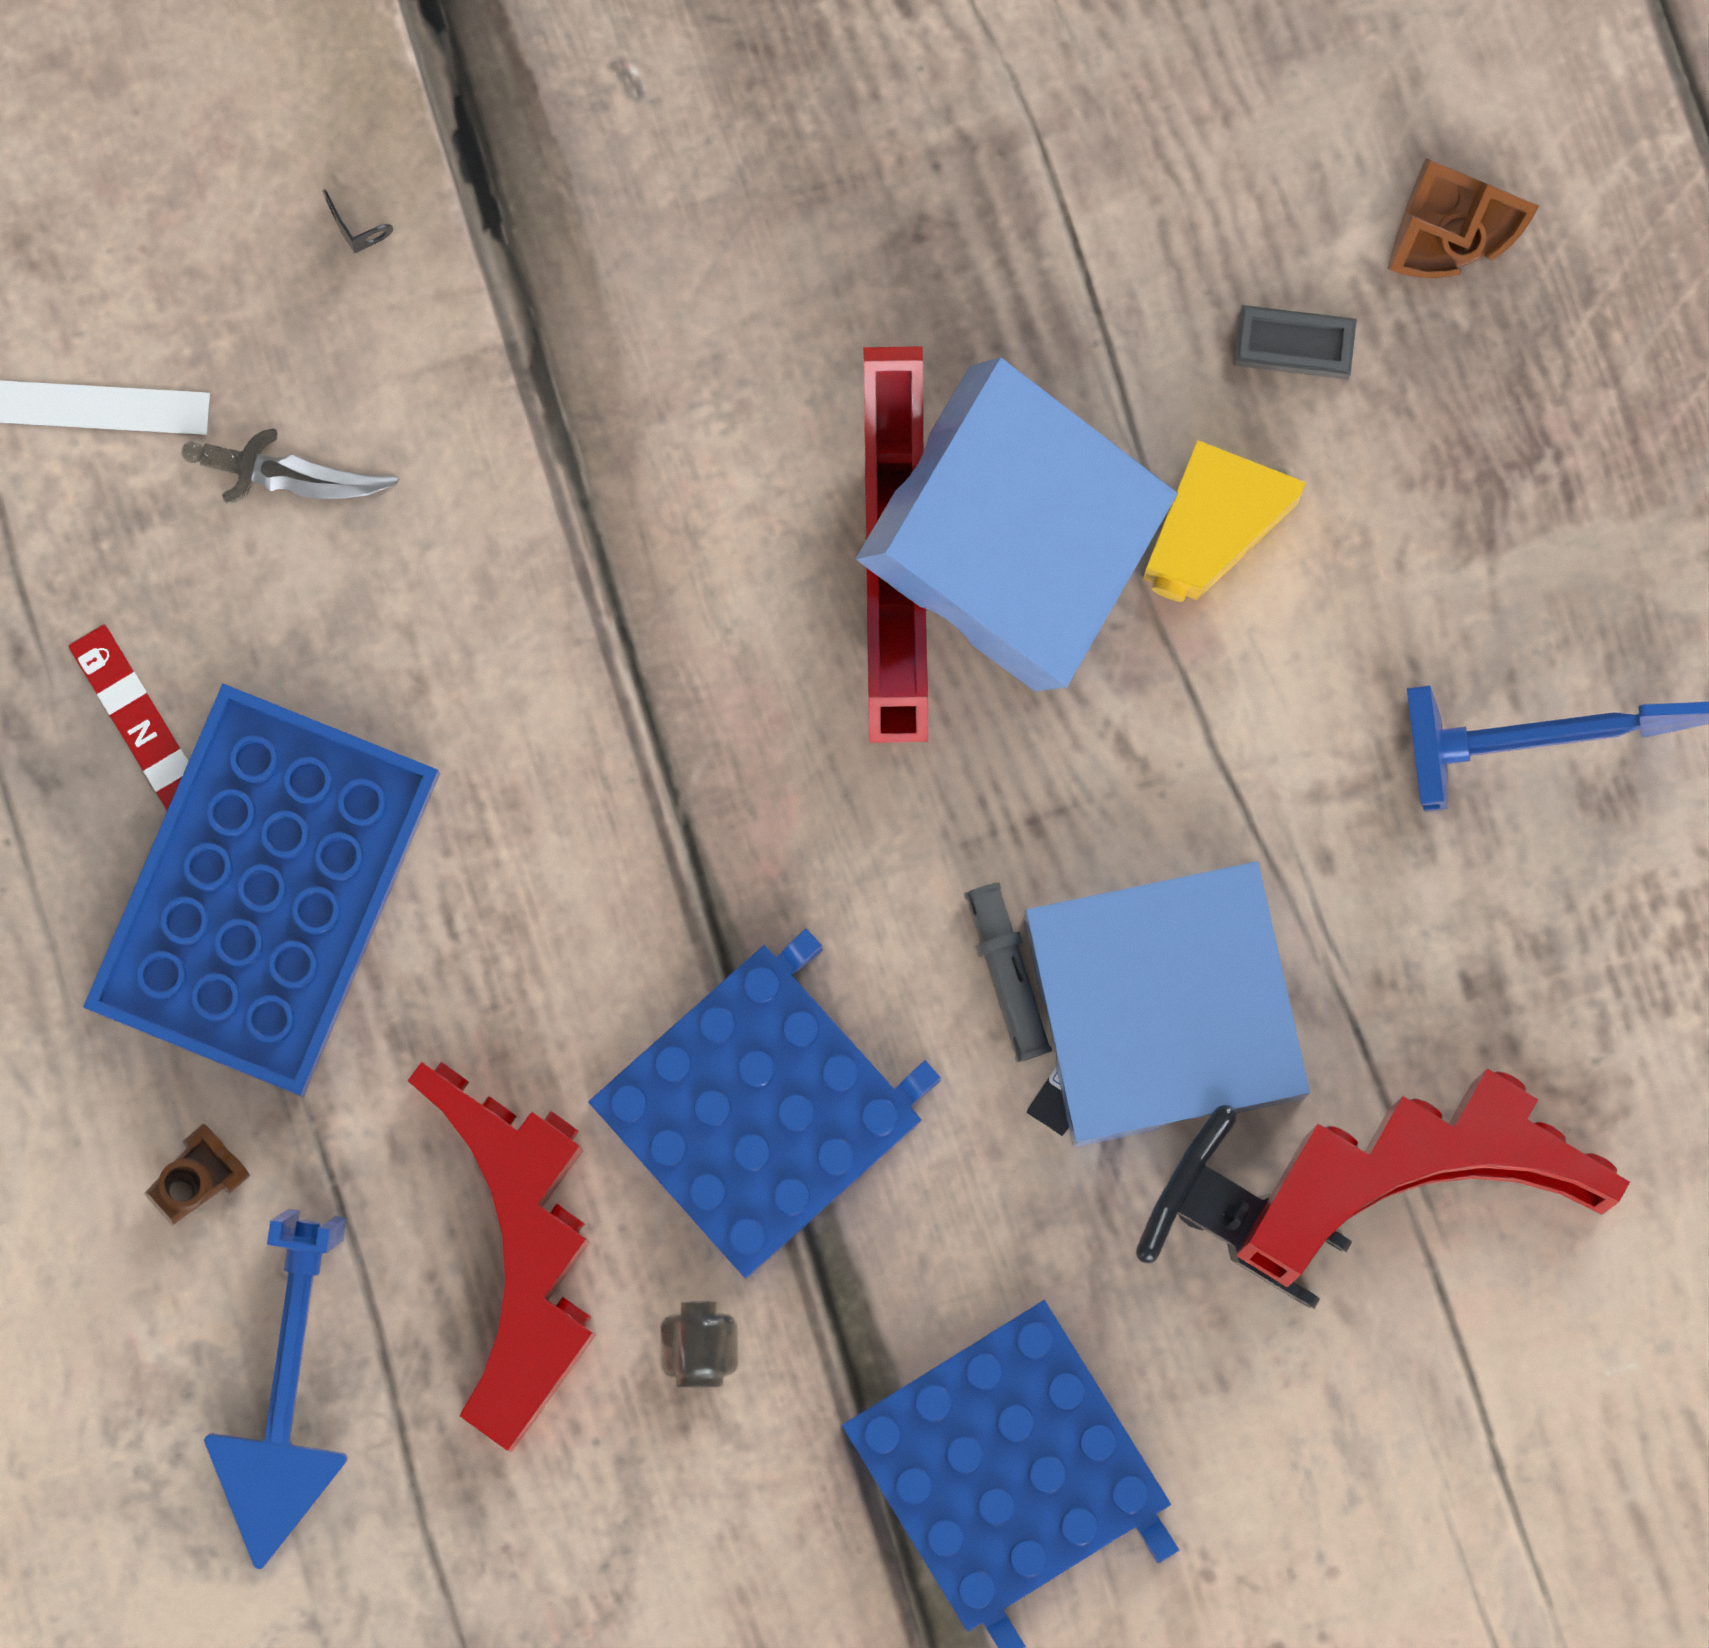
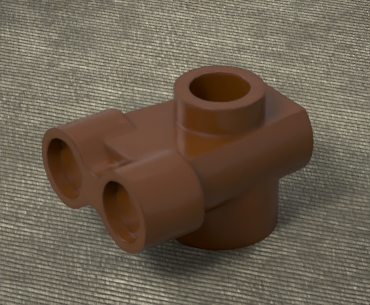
[145,1124,250,1225]

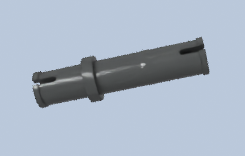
[964,882,1052,1063]

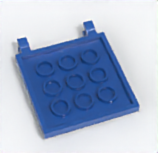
[588,928,941,1279]
[841,1299,1180,1648]

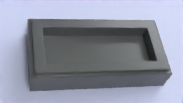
[1234,305,1357,380]

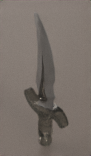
[181,428,399,504]

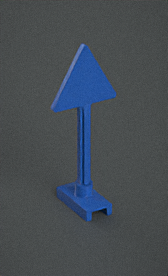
[1407,685,1709,812]
[204,1209,348,1569]

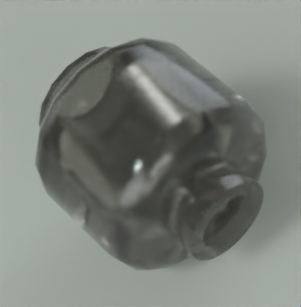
[660,1301,738,1387]

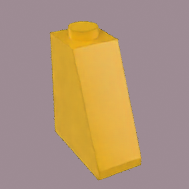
[1143,440,1307,602]

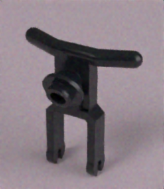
[1136,1105,1352,1309]

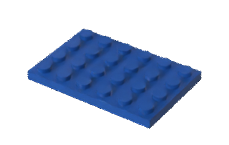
[83,683,440,1097]

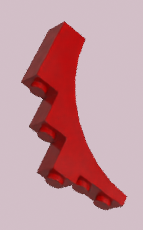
[863,346,928,743]
[408,1062,596,1452]
[1236,1068,1630,1287]

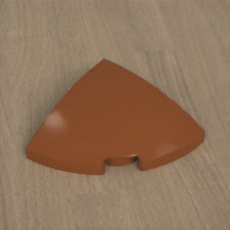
[1387,158,1539,278]

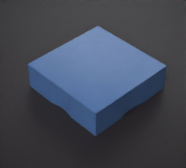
[855,357,1178,692]
[1024,861,1310,1148]

